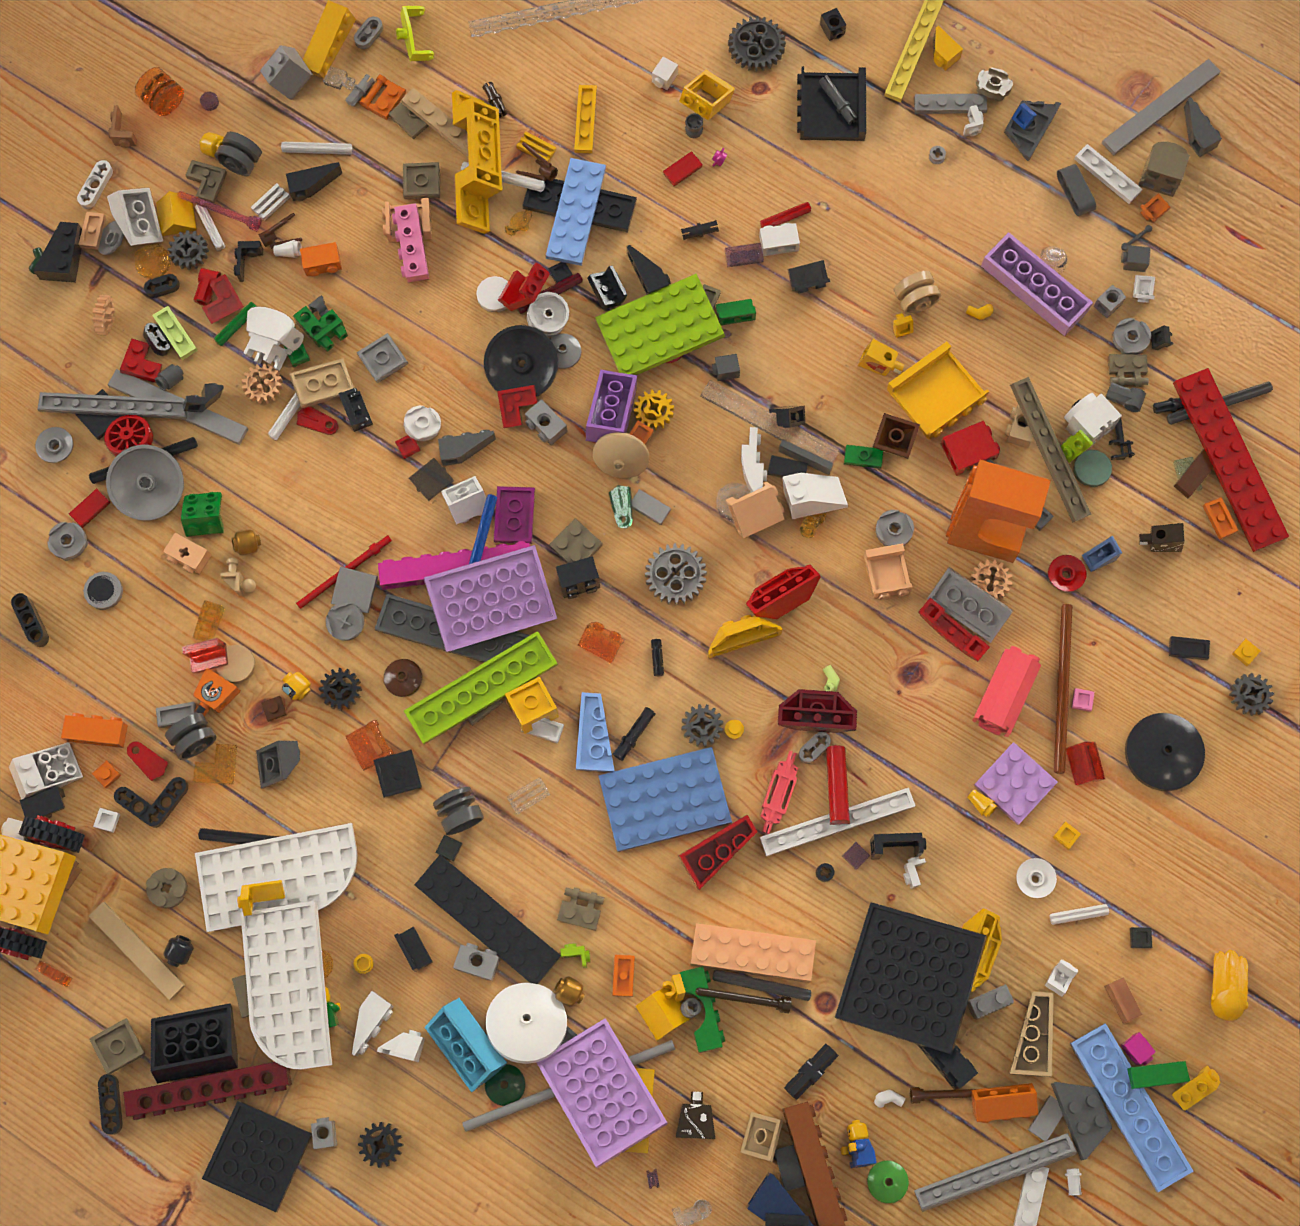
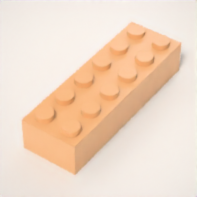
[690,923,816,983]

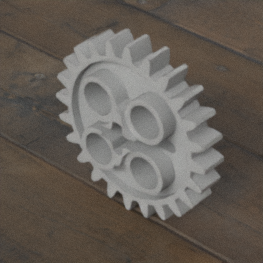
[645,543,707,605]

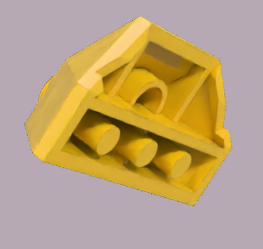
[708,615,782,659]
[962,908,1002,992]

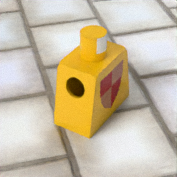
[857,339,905,376]

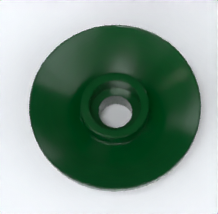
[485,1064,526,1106]

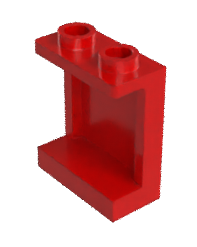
[498,263,550,311]
[940,420,1000,476]

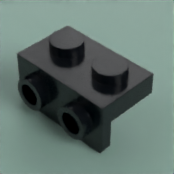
[787,260,830,294]
[587,265,627,309]

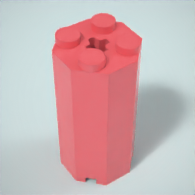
[972,646,1041,737]

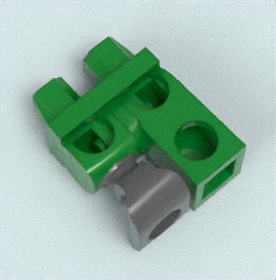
[293,295,348,351]

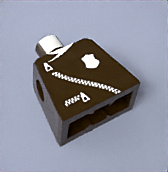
[1139,523,1185,552]
[676,1092,715,1139]

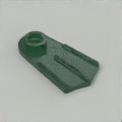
[608,485,633,529]

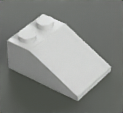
[107,188,163,246]
[783,473,848,519]

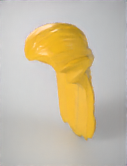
[1210,950,1248,1021]

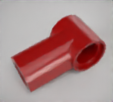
[193,268,221,306]

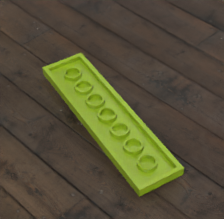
[404,631,558,745]

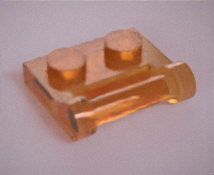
[345,720,394,771]

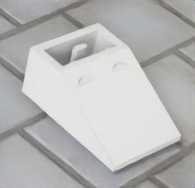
[9,742,83,800]

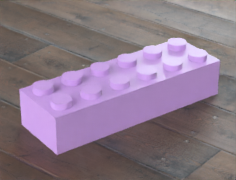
[981,232,1093,336]

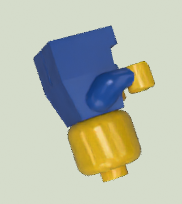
[840,1120,877,1168]

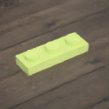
[152,306,198,360]

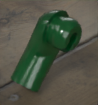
[29,247,43,274]

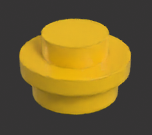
[725,720,744,739]
[353,954,374,974]

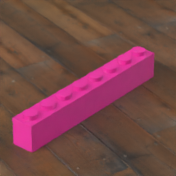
[378,541,530,590]

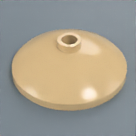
[593,432,649,478]

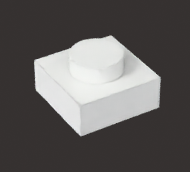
[93,808,120,833]

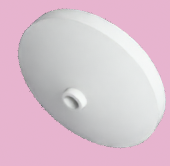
[486,983,567,1064]

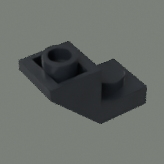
[183,383,224,412]

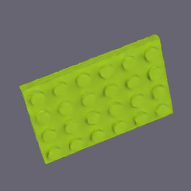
[595,274,725,375]

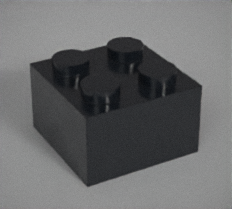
[556,556,600,599]

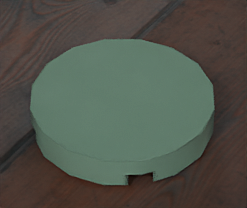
[1073,450,1112,487]

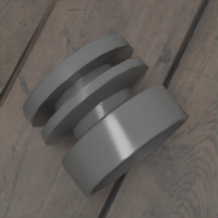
[433,787,484,835]

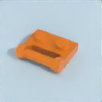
[359,74,406,120]

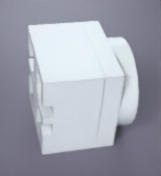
[1064,393,1122,451]

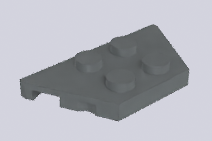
[1004,101,1061,161]
[1051,1082,1112,1161]

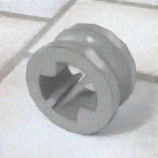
[929,146,946,164]
[681,998,701,1018]

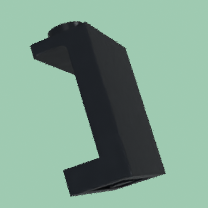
[870,833,926,860]

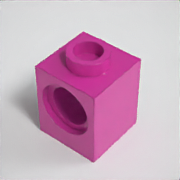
[1120,1032,1156,1066]

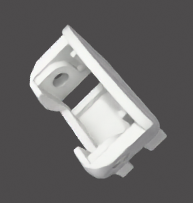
[244,307,304,371]

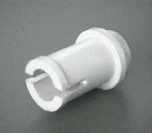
[1065,1168,1082,1195]

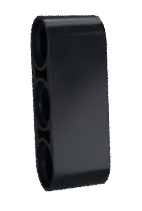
[11,593,49,647]

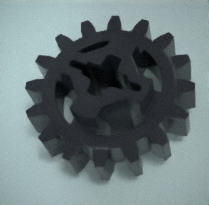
[319,668,362,711]
[358,1122,404,1168]

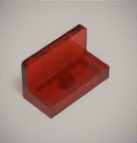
[182,638,228,674]
[1066,742,1105,785]

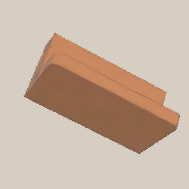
[1104,977,1142,1023]

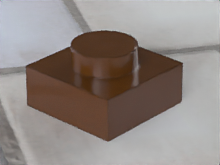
[261,696,287,722]

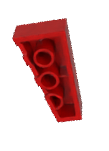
[678,815,758,890]

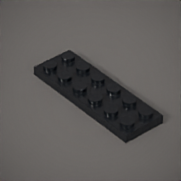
[522,178,637,233]

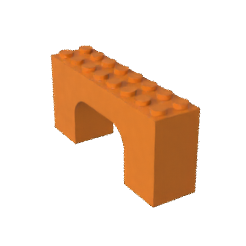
[945,460,1051,563]

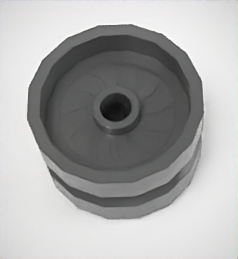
[214,131,262,176]
[165,713,217,760]

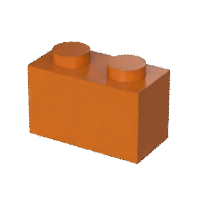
[300,242,342,277]

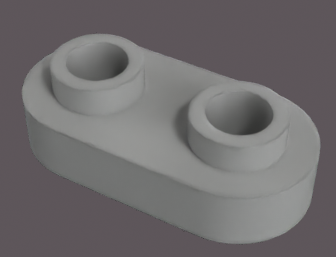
[354,16,383,49]

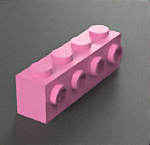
[392,203,429,282]

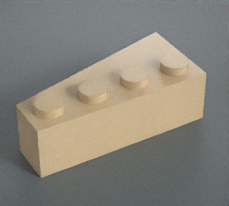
[1009,992,1054,1077]

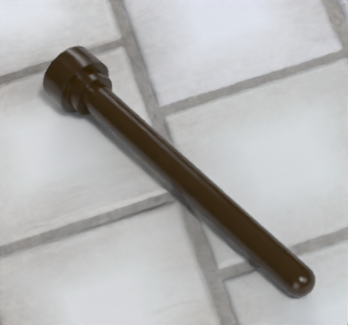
[695,987,792,1014]

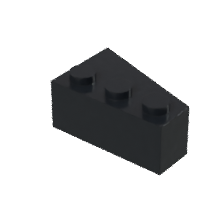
[33,222,82,283]
[917,1044,978,1090]

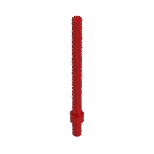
[296,535,392,609]

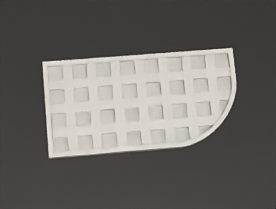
[195,823,357,932]
[241,901,332,1069]

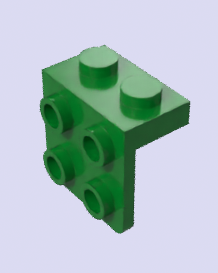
[181,492,224,537]

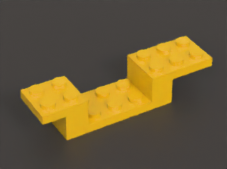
[452,90,502,234]

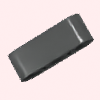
[1057,164,1096,216]

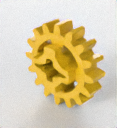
[634,389,674,430]

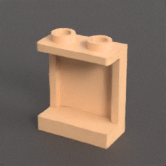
[382,198,432,242]
[726,482,784,538]
[864,543,913,600]

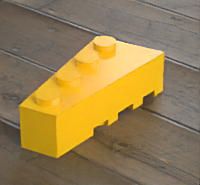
[303,0,356,79]

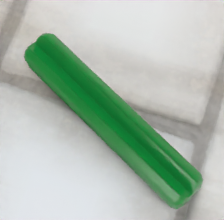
[214,302,257,346]

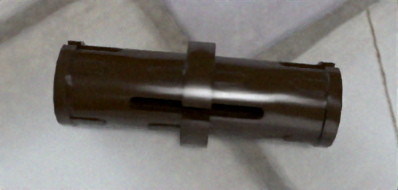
[482,82,508,118]

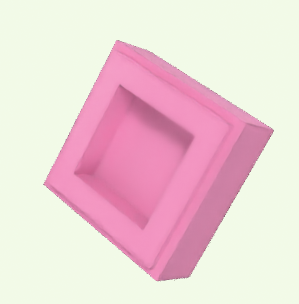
[1071,688,1095,712]

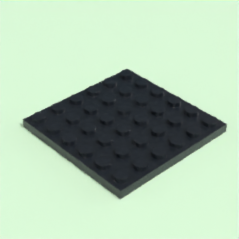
[835,902,987,1055]

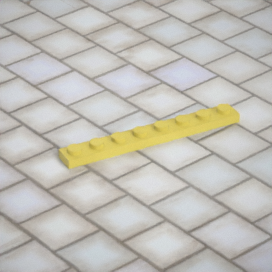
[884,0,944,102]

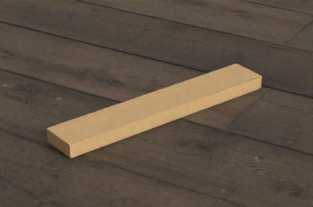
[89,902,185,1000]

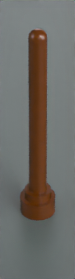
[910,1087,976,1104]

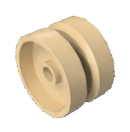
[894,271,942,315]

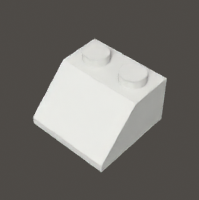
[441,476,486,525]

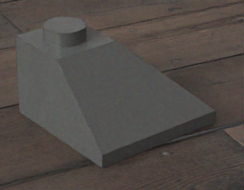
[256,741,300,788]

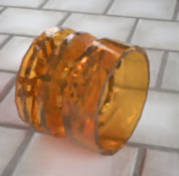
[135,67,184,117]

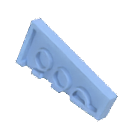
[576,692,615,772]

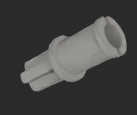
[345,74,375,107]

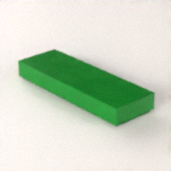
[1127,1061,1190,1089]

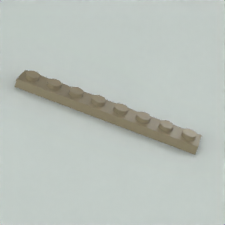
[1010,377,1091,523]

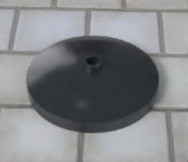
[484,325,559,397]
[1125,713,1205,791]

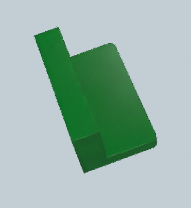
[716,299,756,326]

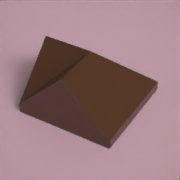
[873,413,920,459]

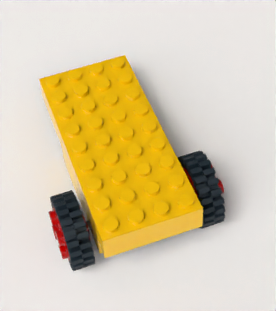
[0,815,85,960]

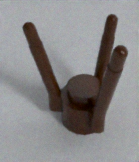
[516,142,558,182]
[259,213,302,249]

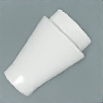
[273,240,302,258]

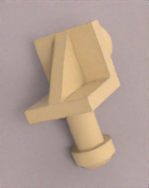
[220,558,256,596]

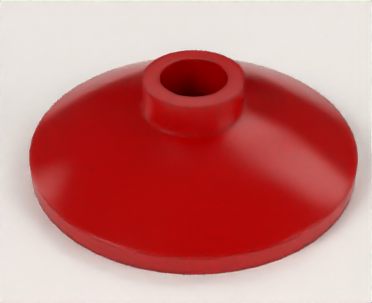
[1048,555,1087,592]

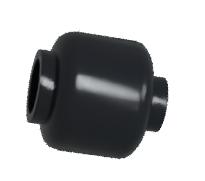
[163,935,194,967]

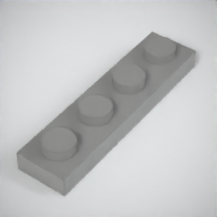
[914,94,987,114]

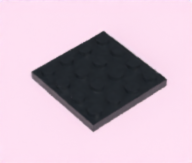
[202,1101,312,1212]

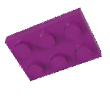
[494,486,535,544]

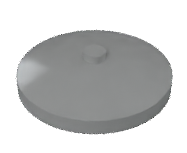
[106,445,184,520]

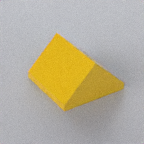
[156,191,197,236]
[636,988,691,1041]

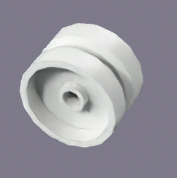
[526,292,569,337]

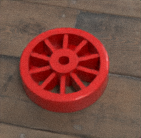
[104,415,153,457]

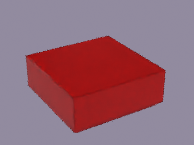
[395,435,421,459]

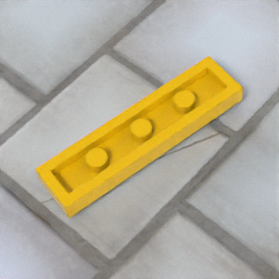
[574,85,597,154]

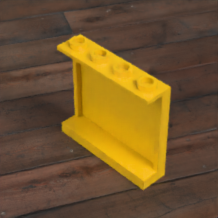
[887,341,989,440]

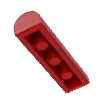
[826,745,850,825]

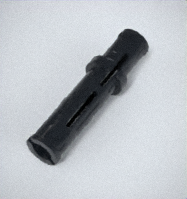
[613,707,656,761]

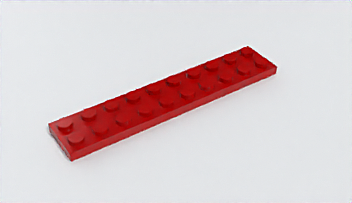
[1173,368,1289,552]

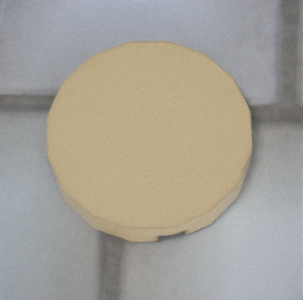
[216,645,255,683]

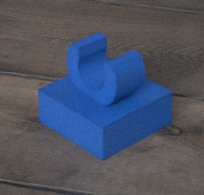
[1012,103,1037,130]

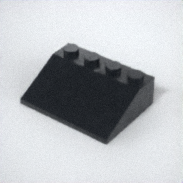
[150,1003,238,1084]

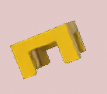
[505,677,559,734]

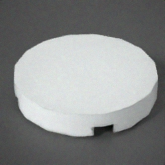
[476,276,508,312]
[403,405,441,441]

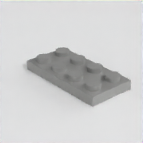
[927,567,1013,643]

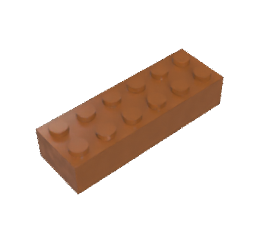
[782,1101,848,1226]

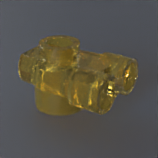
[800,512,827,538]

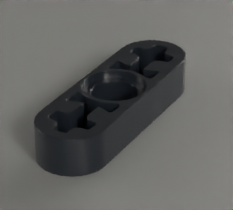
[98,1074,123,1135]

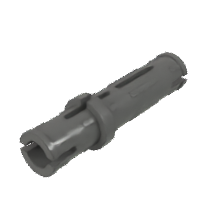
[818,75,858,125]

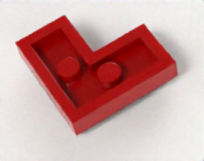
[202,274,244,324]
[120,338,162,383]
[497,385,538,429]

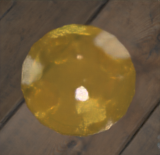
[134,244,171,279]

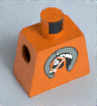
[193,668,241,717]

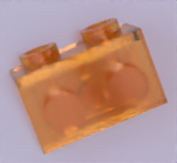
[578,622,625,663]

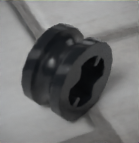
[816,863,835,882]

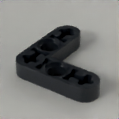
[114,777,188,828]

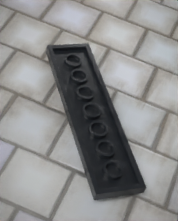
[414,855,561,984]

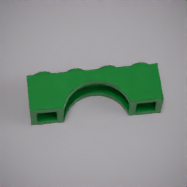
[680,966,725,1053]

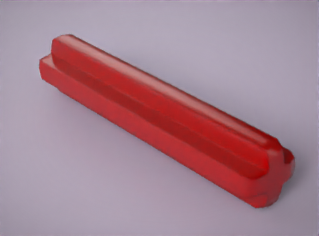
[760,202,811,228]

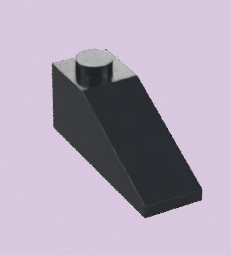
[286,162,343,201]
[626,245,671,295]

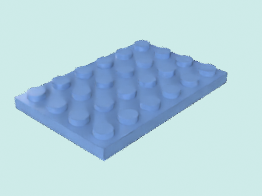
[598,747,732,852]

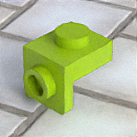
[560,943,590,968]

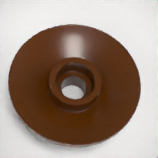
[384,659,422,697]

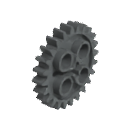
[728,16,786,72]

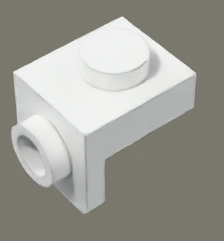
[963,105,984,137]
[1133,275,1155,303]
[903,857,926,889]
[1045,960,1078,997]

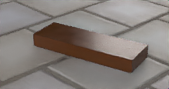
[1174,449,1214,499]

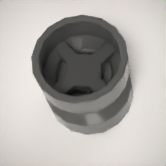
[685,113,703,138]

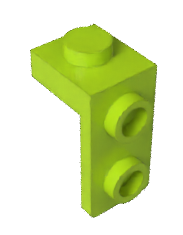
[1060,430,1093,463]

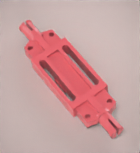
[760,751,798,834]

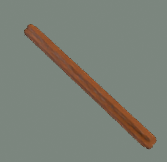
[1054,604,1073,774]

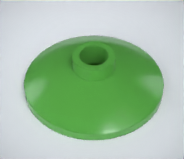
[867,1160,909,1203]

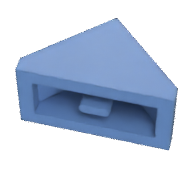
[1082,536,1122,572]

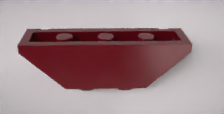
[778,689,857,733]

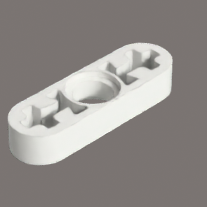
[77,160,113,209]

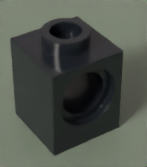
[820,8,846,41]

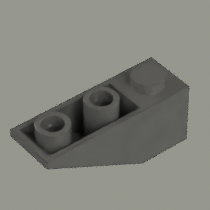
[1184,97,1222,157]
[438,430,496,466]

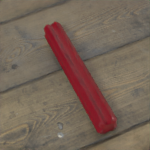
[517,273,583,314]

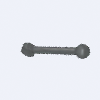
[1121,225,1152,251]

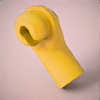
[966,304,994,320]

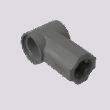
[1105,382,1146,412]

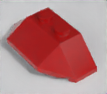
[746,564,821,619]

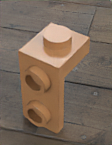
[108,105,137,148]

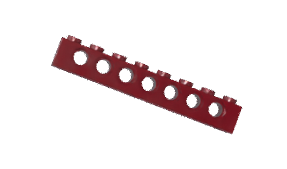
[123,1062,292,1120]

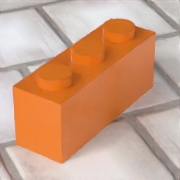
[61,713,128,748]
[971,1083,1038,1123]

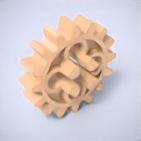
[93,295,115,336]
[242,364,283,404]
[970,560,1012,599]

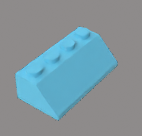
[424,998,507,1092]

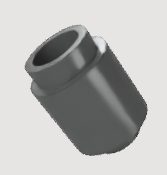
[155,364,184,391]

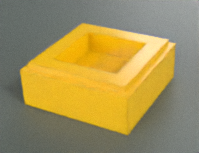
[1052,821,1081,850]

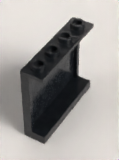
[797,66,866,141]

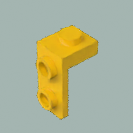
[237,880,285,916]
[1172,1065,1221,1111]

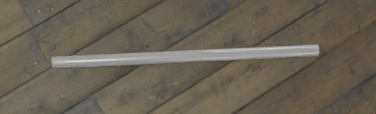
[462,1040,675,1132]

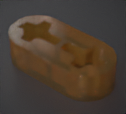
[35,960,73,987]

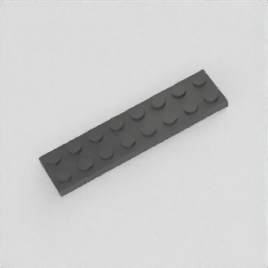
[375,594,530,663]

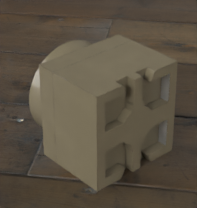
[1138,142,1190,197]

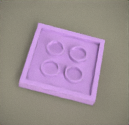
[974,742,1058,825]

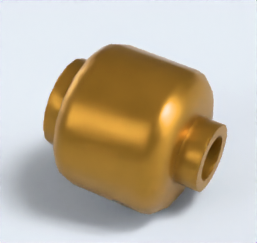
[231,529,261,556]
[553,976,585,1007]

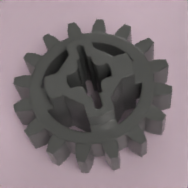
[168,230,209,270]
[1229,673,1274,716]
[681,704,723,747]

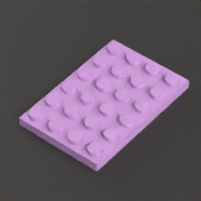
[424,545,557,652]
[536,1018,668,1168]

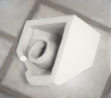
[377,1030,425,1062]

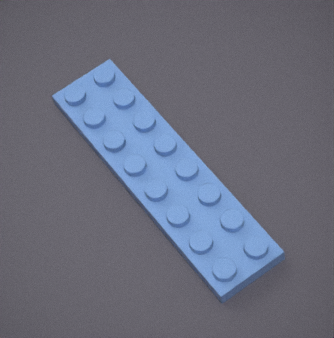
[1070,1023,1194,1192]

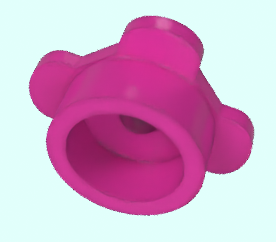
[712,148,727,167]

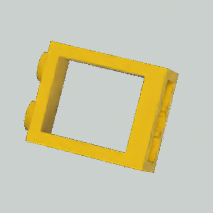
[679,70,735,120]

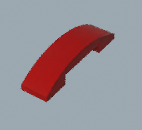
[918,598,990,662]

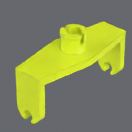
[396,6,435,61]

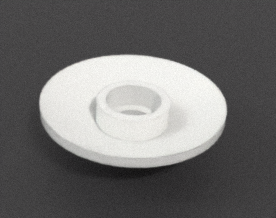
[1016,858,1057,898]

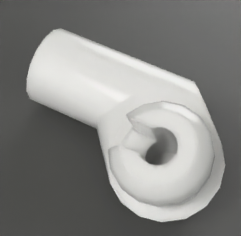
[874,1090,906,1108]

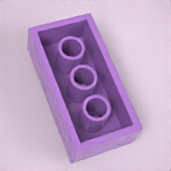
[586,370,637,442]

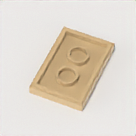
[290,358,354,408]

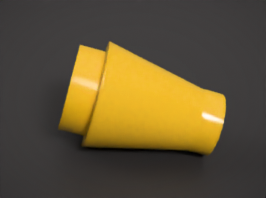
[967,789,997,818]

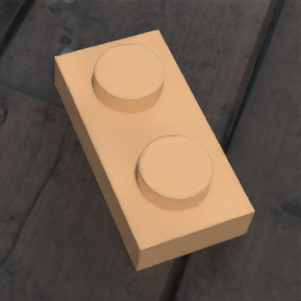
[78,212,106,250]

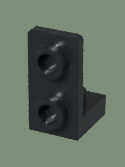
[234,241,263,282]

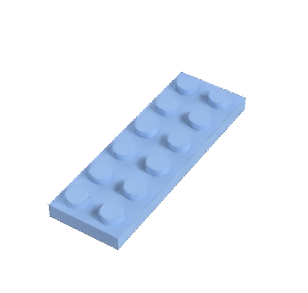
[546,158,606,266]

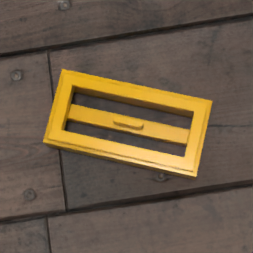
[516,131,556,162]

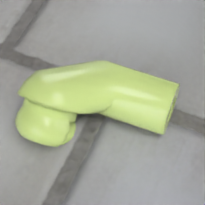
[823,665,840,692]

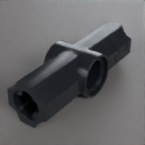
[784,1043,839,1100]

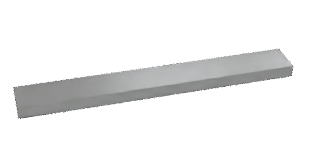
[1102,59,1221,156]
[108,369,248,445]
[37,392,188,419]
[914,1133,1077,1212]

